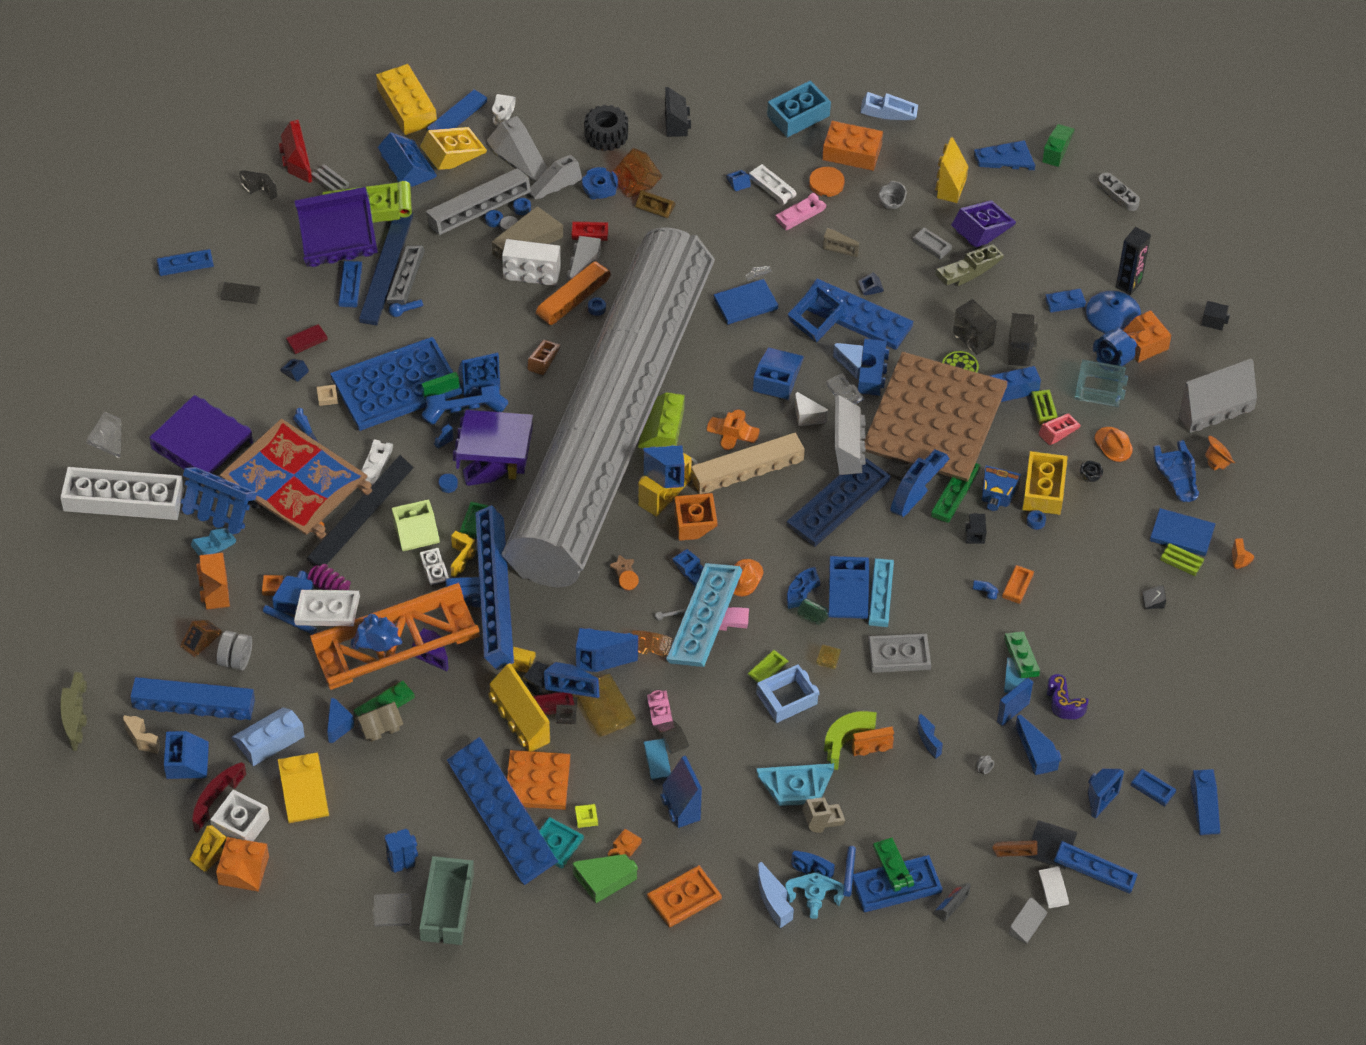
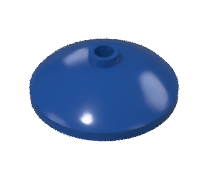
[1086,291,1141,334]

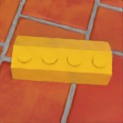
[488,663,550,752]

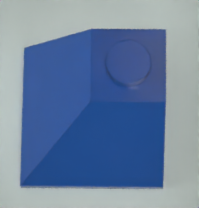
[1088,768,1124,819]

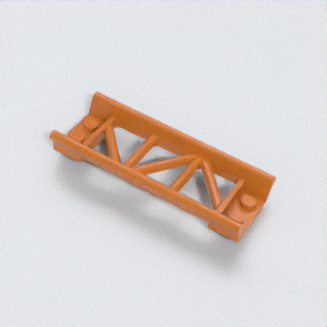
[310,583,480,690]

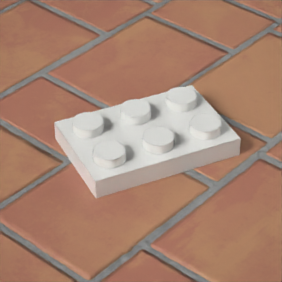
[294,590,360,626]

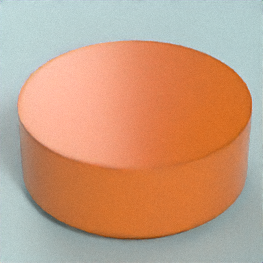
[619,571,639,591]

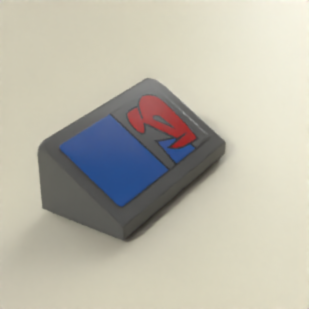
[933,883,971,922]

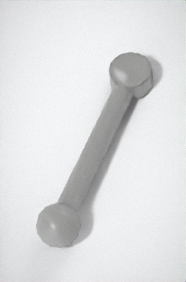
[655,609,687,620]

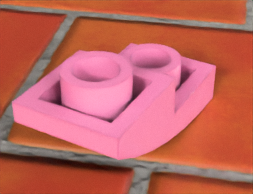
[719,607,749,631]
[647,690,672,725]

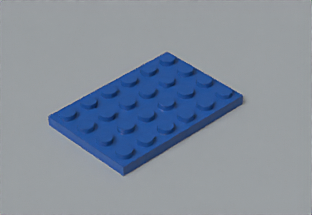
[330,337,463,431]

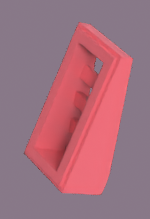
[1039,414,1081,445]

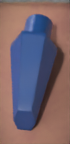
[293,408,312,434]

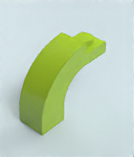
[824,711,877,770]

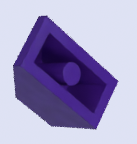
[463,461,508,486]
[412,628,449,672]

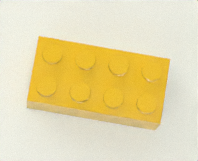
[376,64,437,135]

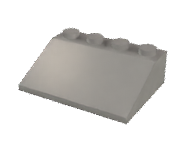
[1179,358,1257,433]

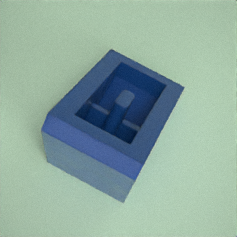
[327,698,355,743]

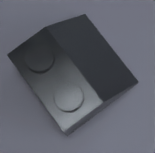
[665,87,691,137]

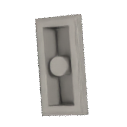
[1009,897,1048,944]

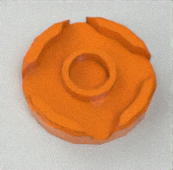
[809,167,845,197]

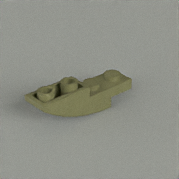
[935,244,1004,286]
[60,672,87,751]

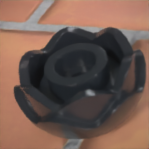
[1079,460,1103,482]

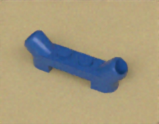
[421,385,508,425]

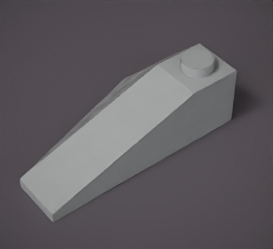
[486,116,548,182]

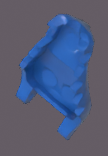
[1153,440,1199,502]

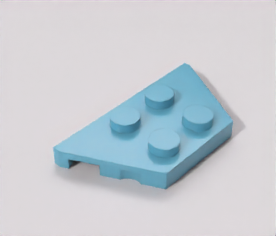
[756,763,834,806]

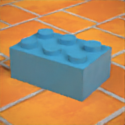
[767,80,831,137]

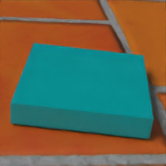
[539,817,584,869]

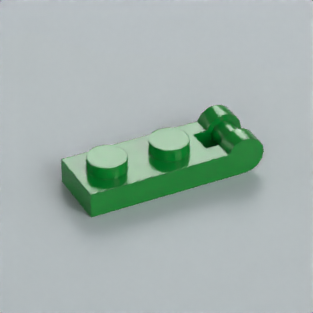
[873,837,914,892]

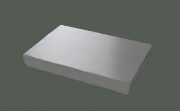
[868,634,931,673]

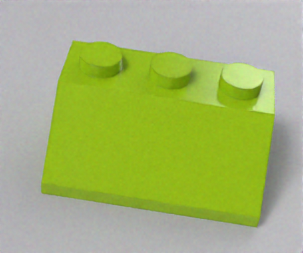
[638,393,685,448]

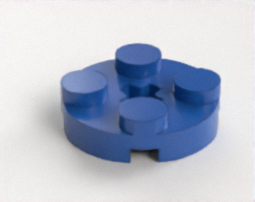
[582,167,618,200]

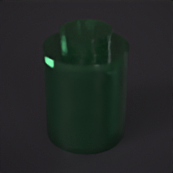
[798,598,829,625]

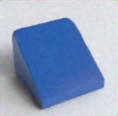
[726,170,751,191]

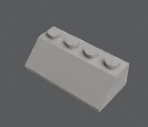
[835,395,866,475]

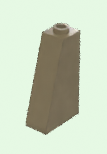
[492,206,563,261]

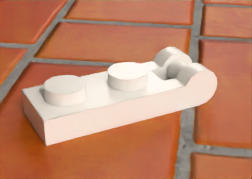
[749,164,796,206]
[361,439,393,485]

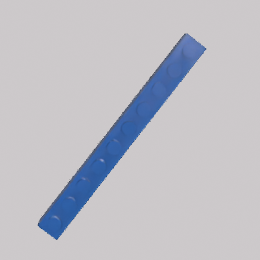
[476,505,514,670]

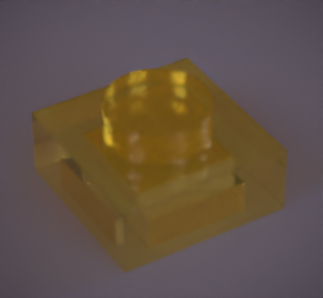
[816,644,841,669]

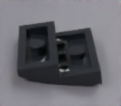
[1026,820,1077,870]

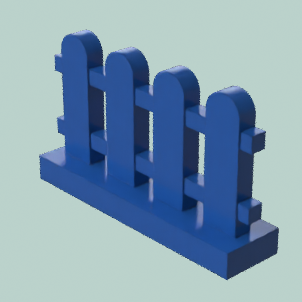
[180,467,257,534]

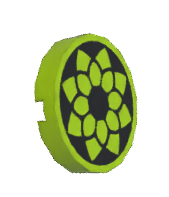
[942,351,979,373]

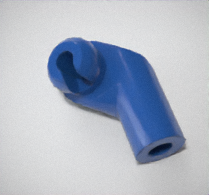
[973,580,999,600]

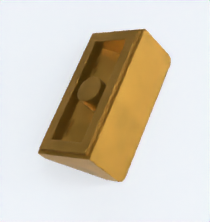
[635,190,676,218]

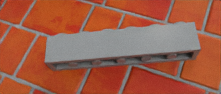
[426,168,531,235]

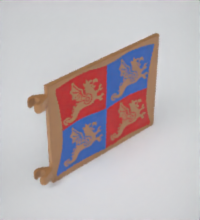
[220,418,372,539]

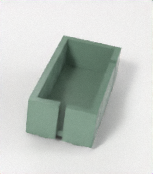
[419,856,474,945]

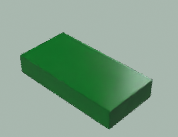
[422,372,459,399]
[459,502,489,539]

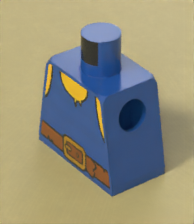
[982,465,1021,511]

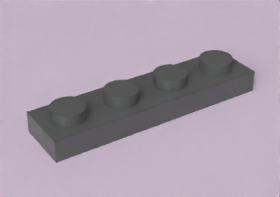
[387,246,425,305]

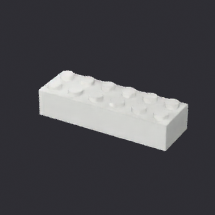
[61,467,184,520]

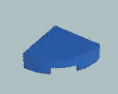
[434,424,453,449]

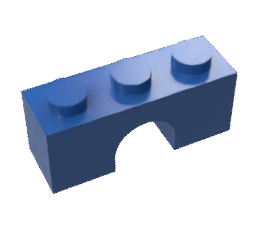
[858,339,889,396]

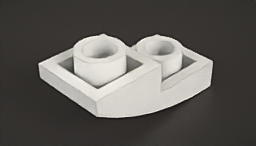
[420,548,449,586]
[1039,867,1069,908]

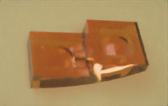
[631,630,673,658]

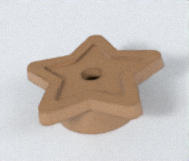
[610,555,634,577]

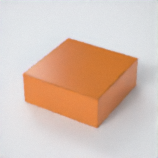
[262,575,284,596]

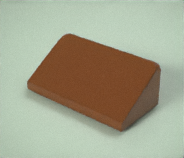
[993,841,1037,857]

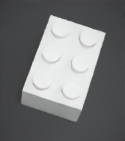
[502,239,561,286]

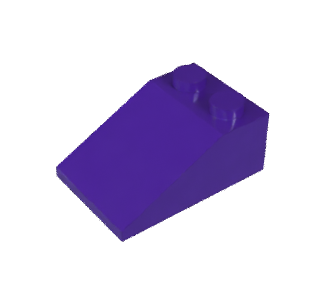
[951,200,1016,247]

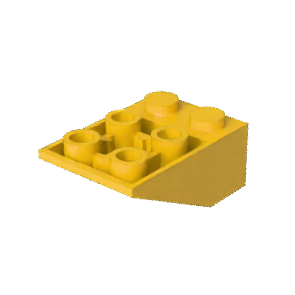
[935,137,968,203]

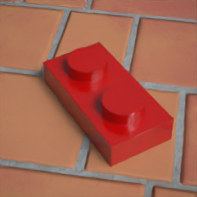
[572,222,608,241]

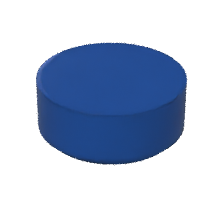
[513,198,531,215]
[485,210,503,228]
[588,298,606,316]
[439,474,458,493]
[1026,510,1046,530]

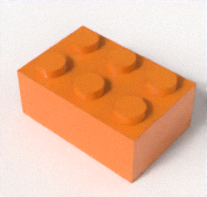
[822,121,883,171]

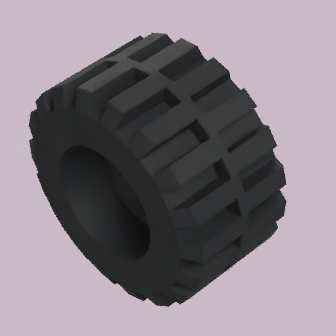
[584,104,628,151]

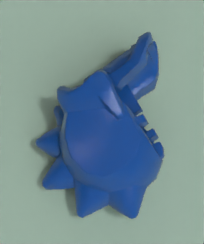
[350,614,402,652]

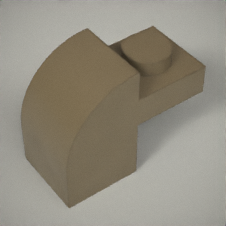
[802,797,846,833]

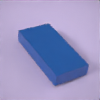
[1131,769,1176,807]

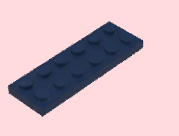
[786,457,891,547]

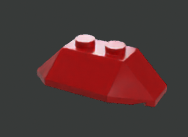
[279,119,312,183]

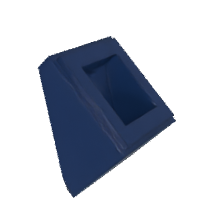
[858,272,884,296]
[280,359,309,382]

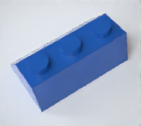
[377,132,437,187]

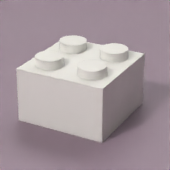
[210,789,270,841]

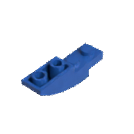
[890,449,949,517]

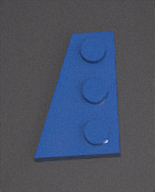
[974,140,1035,170]

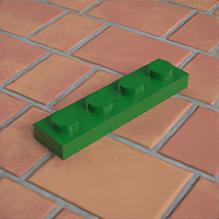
[931,463,981,523]

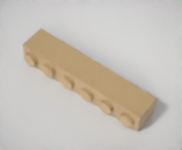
[691,432,805,494]

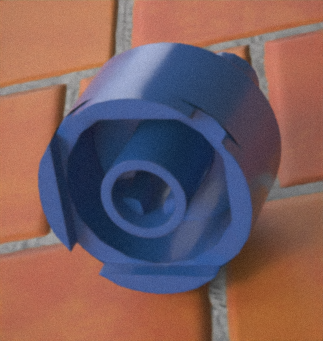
[1093,327,1137,371]

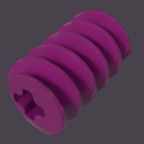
[307,564,351,590]

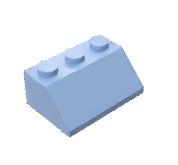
[232,707,305,766]

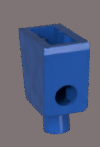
[272,571,314,615]

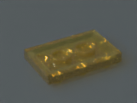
[576,673,636,737]

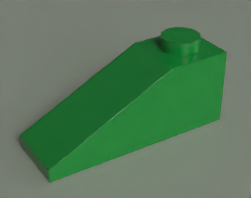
[1042,124,1075,167]

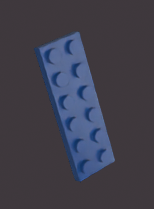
[805,279,914,350]

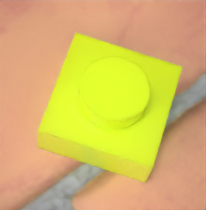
[575,804,598,828]

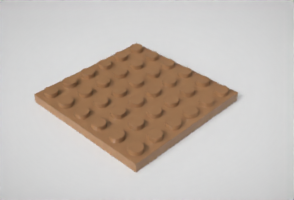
[865,352,1008,482]

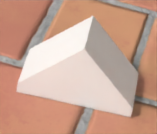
[794,392,828,426]

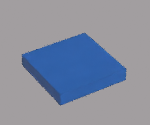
[997,678,1033,726]

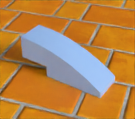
[860,92,918,120]
[758,862,794,928]

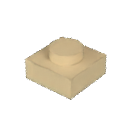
[317,385,338,406]

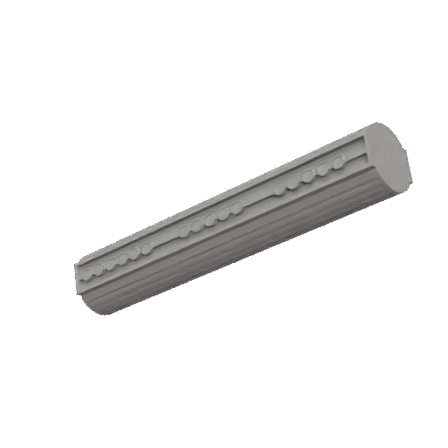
[502,227,715,587]

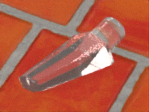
[745,266,772,281]

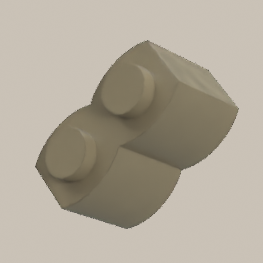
[356,702,403,742]

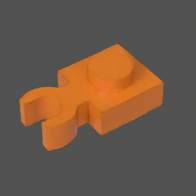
[608,829,642,857]

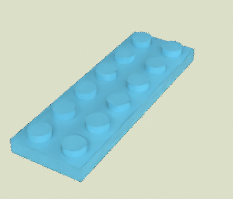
[667,563,742,667]

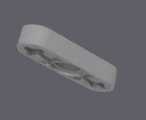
[1098,173,1140,211]

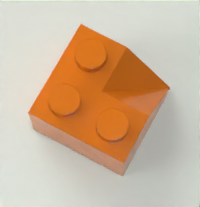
[1123,310,1172,363]
[674,493,718,541]
[197,553,230,610]
[216,837,269,892]

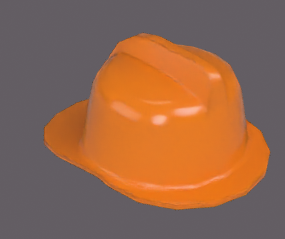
[1095,427,1133,462]
[1205,436,1235,470]
[733,559,764,597]

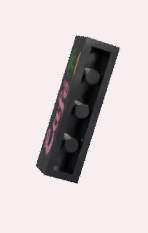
[1115,226,1151,296]

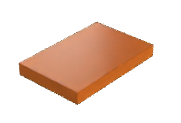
[647,865,722,928]

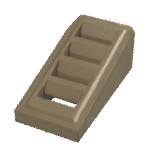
[823,228,859,257]

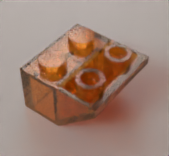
[613,148,663,197]

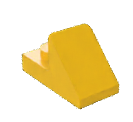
[190,825,226,871]

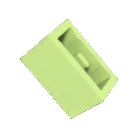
[392,499,440,551]

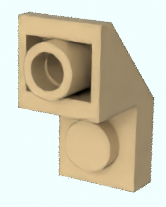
[123,715,160,754]

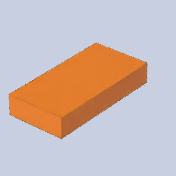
[1002,565,1034,604]

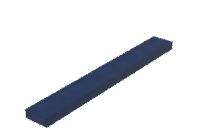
[359,213,413,326]

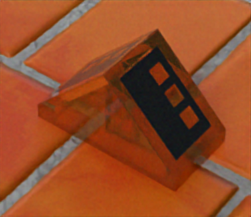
[180,620,222,657]

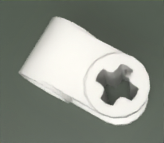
[492,94,515,126]

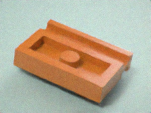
[852,726,894,756]

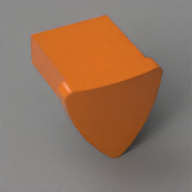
[1232,538,1254,569]

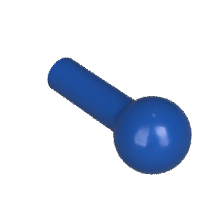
[389,299,423,317]

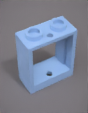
[756,664,819,723]

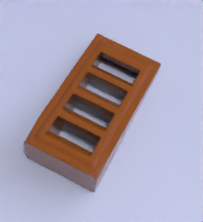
[528,340,560,375]

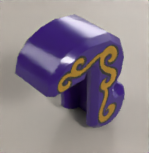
[1047,674,1089,720]

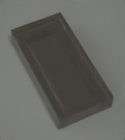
[221,282,261,304]

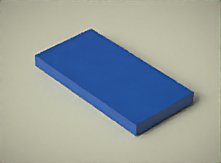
[852,855,943,913]

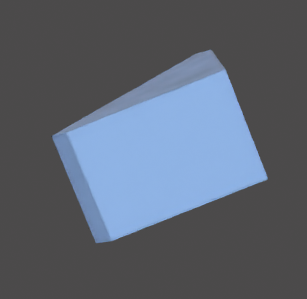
[833,343,863,379]

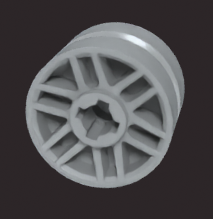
[217,630,252,671]

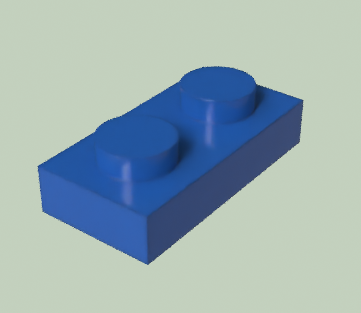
[1045,289,1086,313]

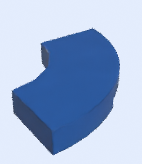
[787,567,820,609]

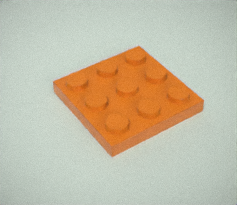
[507,750,571,810]

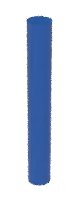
[263,605,317,634]
[843,846,856,897]

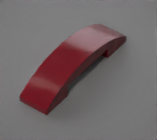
[192,762,247,833]

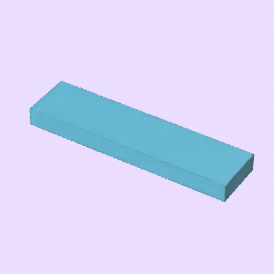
[869,558,894,627]

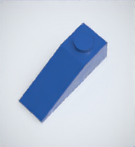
[544,662,600,698]
[1015,715,1061,775]
[1190,769,1220,835]

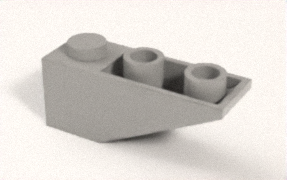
[529,155,582,200]
[567,236,601,281]

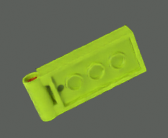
[323,181,412,223]

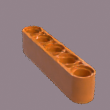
[536,261,611,325]

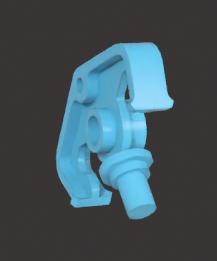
[785,873,844,919]

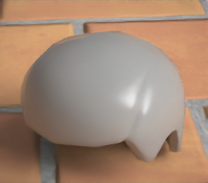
[878,181,907,209]

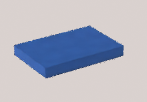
[714,279,778,324]
[1150,508,1216,557]

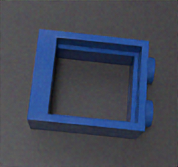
[788,283,846,343]

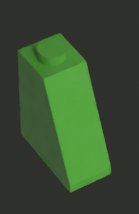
[573,854,638,903]

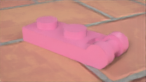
[775,193,826,231]

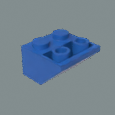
[644,445,685,488]
[164,731,209,779]

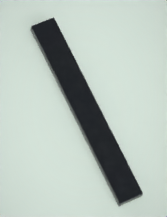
[306,455,414,566]

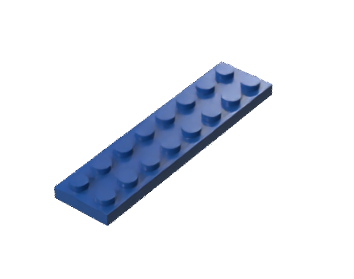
[447,737,559,885]

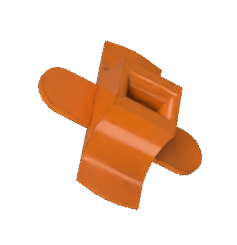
[707,410,759,450]

